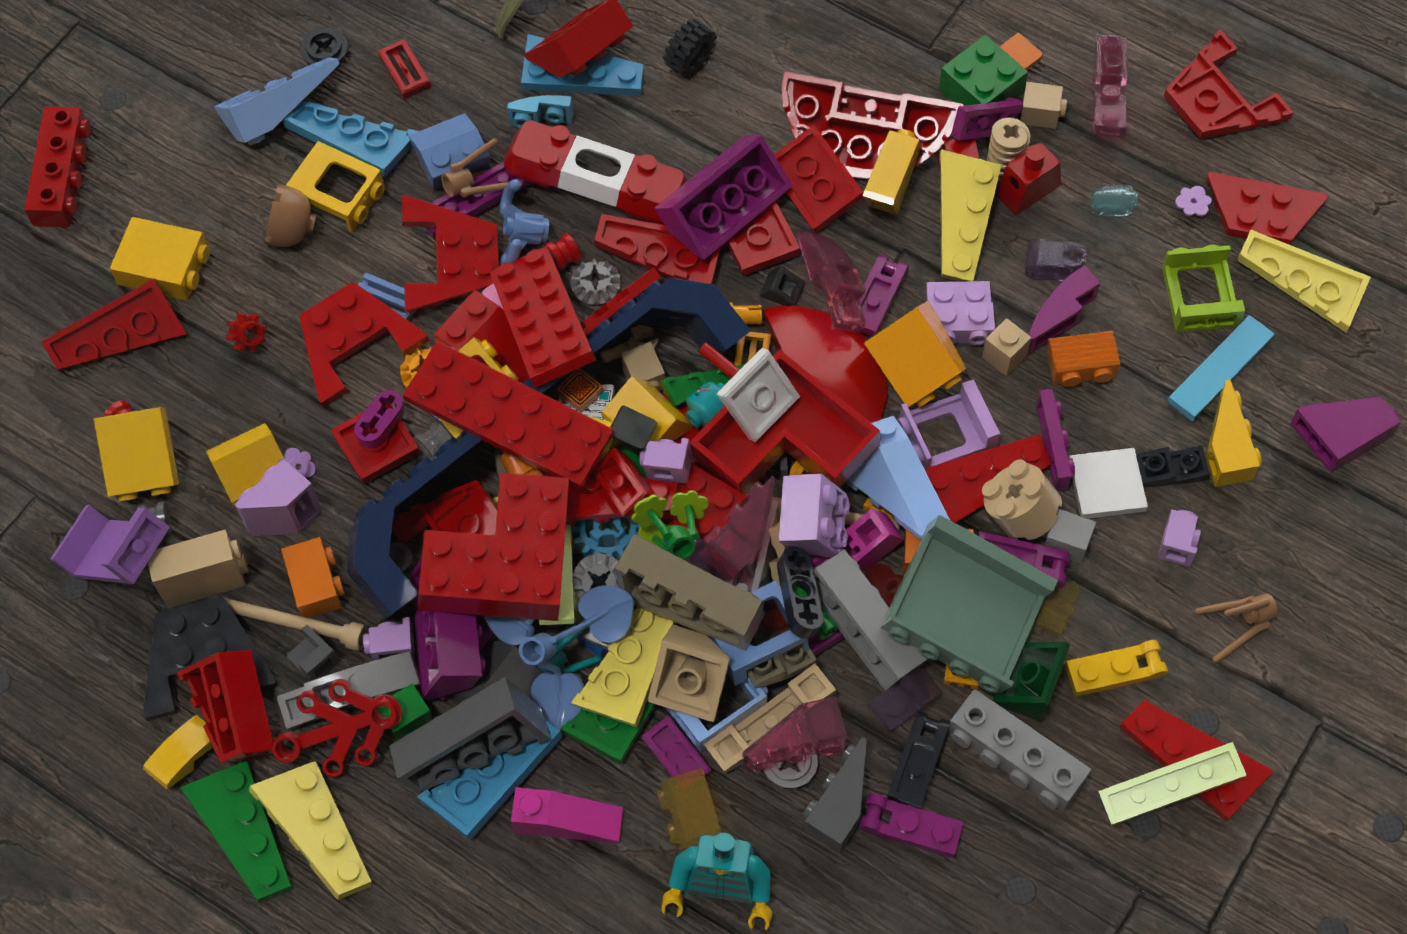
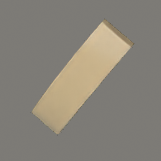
[704,664,836,773]

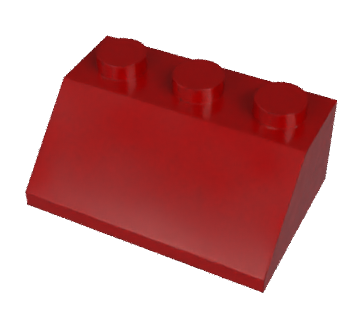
[523,0,634,78]

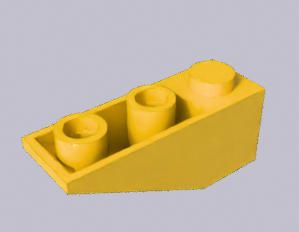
[1206,379,1262,487]

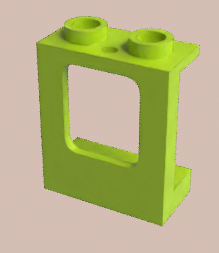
[1162,244,1245,333]

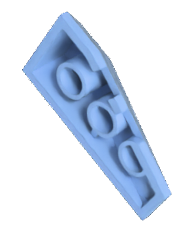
[214,58,340,145]
[846,416,950,540]

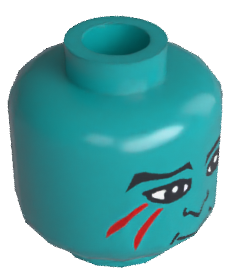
[685,382,725,429]

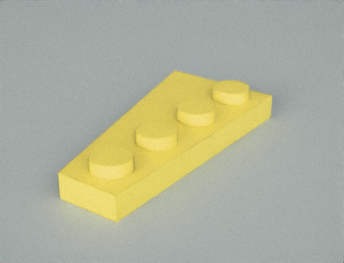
[939,149,1001,282]
[1237,230,1371,333]
[571,607,676,727]
[249,761,372,900]

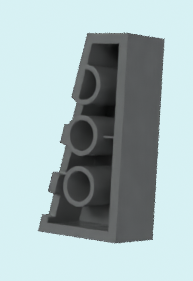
[389,677,551,793]

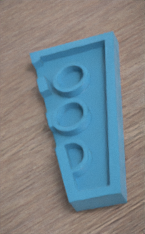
[521,34,644,96]
[283,100,419,178]

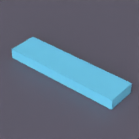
[1167,315,1275,422]

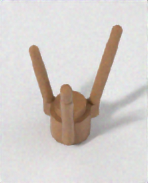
[441,138,523,198]
[1195,593,1278,663]

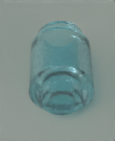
[1091,185,1138,216]

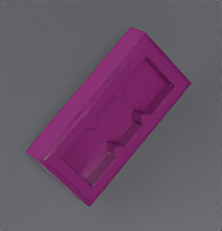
[641,715,711,793]

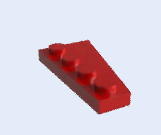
[580,267,661,335]

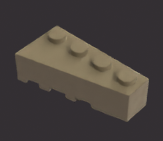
[615,534,764,651]

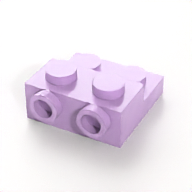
[926,281,995,345]

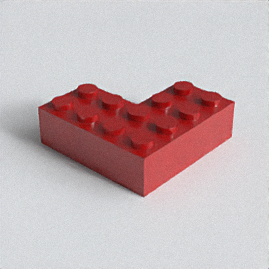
[690,349,880,495]
[418,473,569,621]

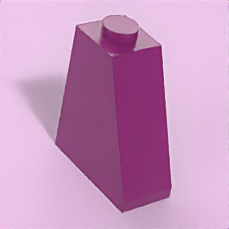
[1290,397,1401,473]

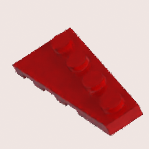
[594,214,722,284]
[41,279,187,370]
[924,434,1051,523]
[545,472,679,525]
[1119,700,1274,822]

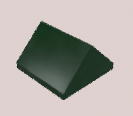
[992,642,1070,722]

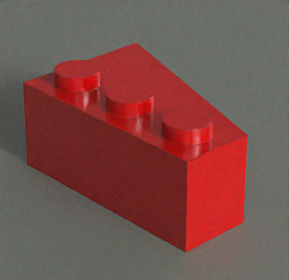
[177,649,273,763]

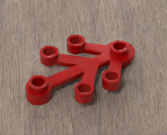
[272,679,402,777]

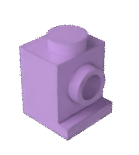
[640,438,694,484]
[1157,510,1201,567]
[363,617,415,661]

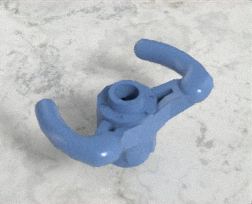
[499,179,549,265]

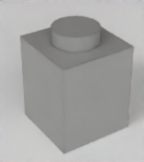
[1041,509,1096,564]

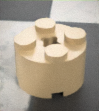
[982,459,1062,540]

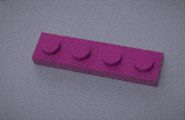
[425,162,532,240]

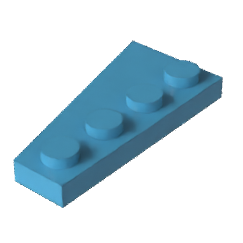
[417,720,563,841]

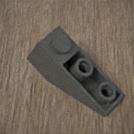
[802,736,867,854]

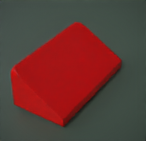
[592,447,656,518]

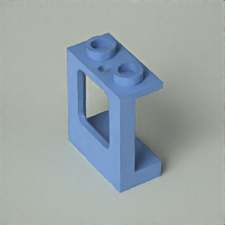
[707,580,809,686]

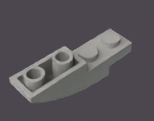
[277,651,421,730]

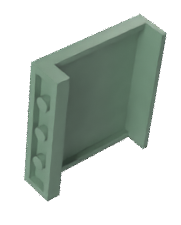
[880,515,1058,693]

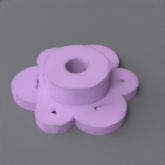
[1175,186,1212,217]
[278,448,316,478]

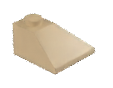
[647,625,730,722]

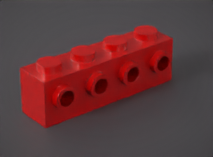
[24,107,91,227]

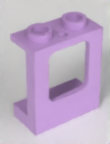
[897,379,1000,468]

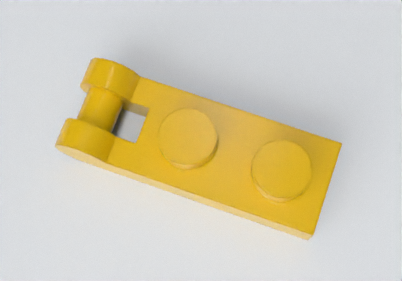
[1065,640,1169,697]

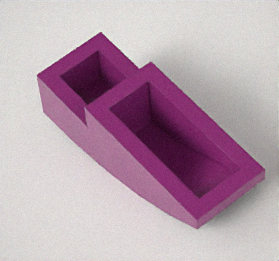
[1028,265,1100,355]

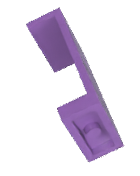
[50,505,170,584]

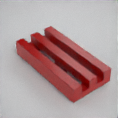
[378,39,431,100]

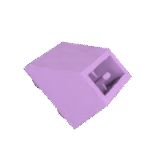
[234,459,322,536]
[779,474,850,558]

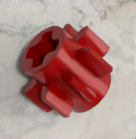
[225,313,267,352]

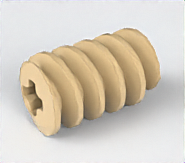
[987,118,1031,182]

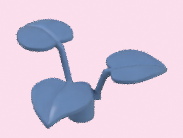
[483,585,635,732]

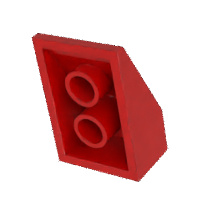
[434,290,530,383]

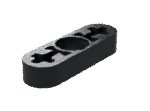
[777,546,823,639]

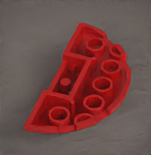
[782,71,964,179]
[762,306,887,423]

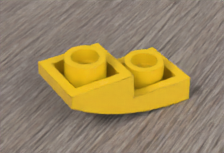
[143,715,213,789]

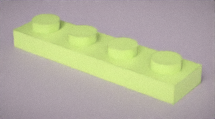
[1098,742,1247,826]

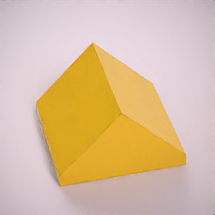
[601,376,693,453]
[206,423,284,505]

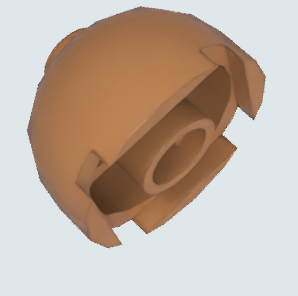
[264,184,316,247]

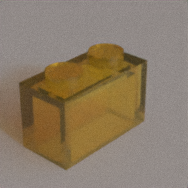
[656,768,722,851]

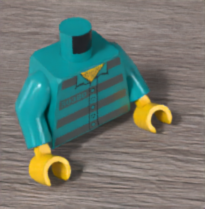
[661,833,773,930]

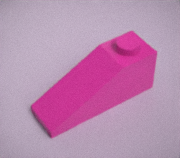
[811,509,905,571]
[511,787,623,844]

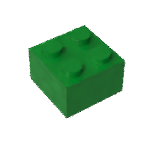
[939,35,1028,106]

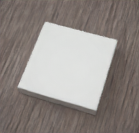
[717,348,801,442]
[1069,448,1148,519]

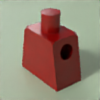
[996,143,1061,216]

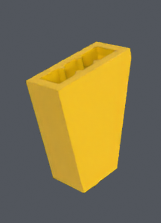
[863,129,921,215]

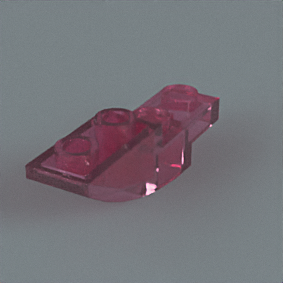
[1092,34,1128,137]
[796,230,867,332]

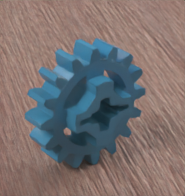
[571,517,640,559]

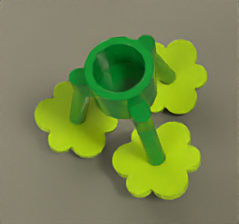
[631,490,709,560]

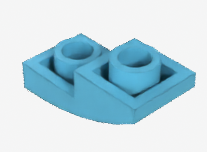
[507,95,574,128]

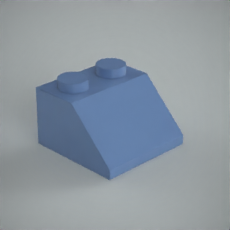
[409,113,490,191]

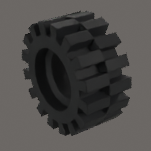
[663,19,717,78]

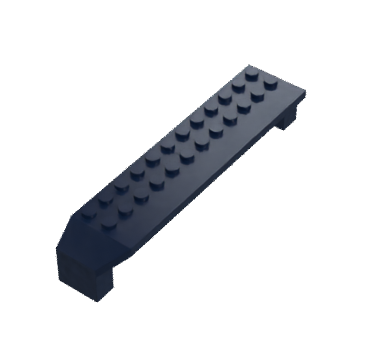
[347,278,751,620]

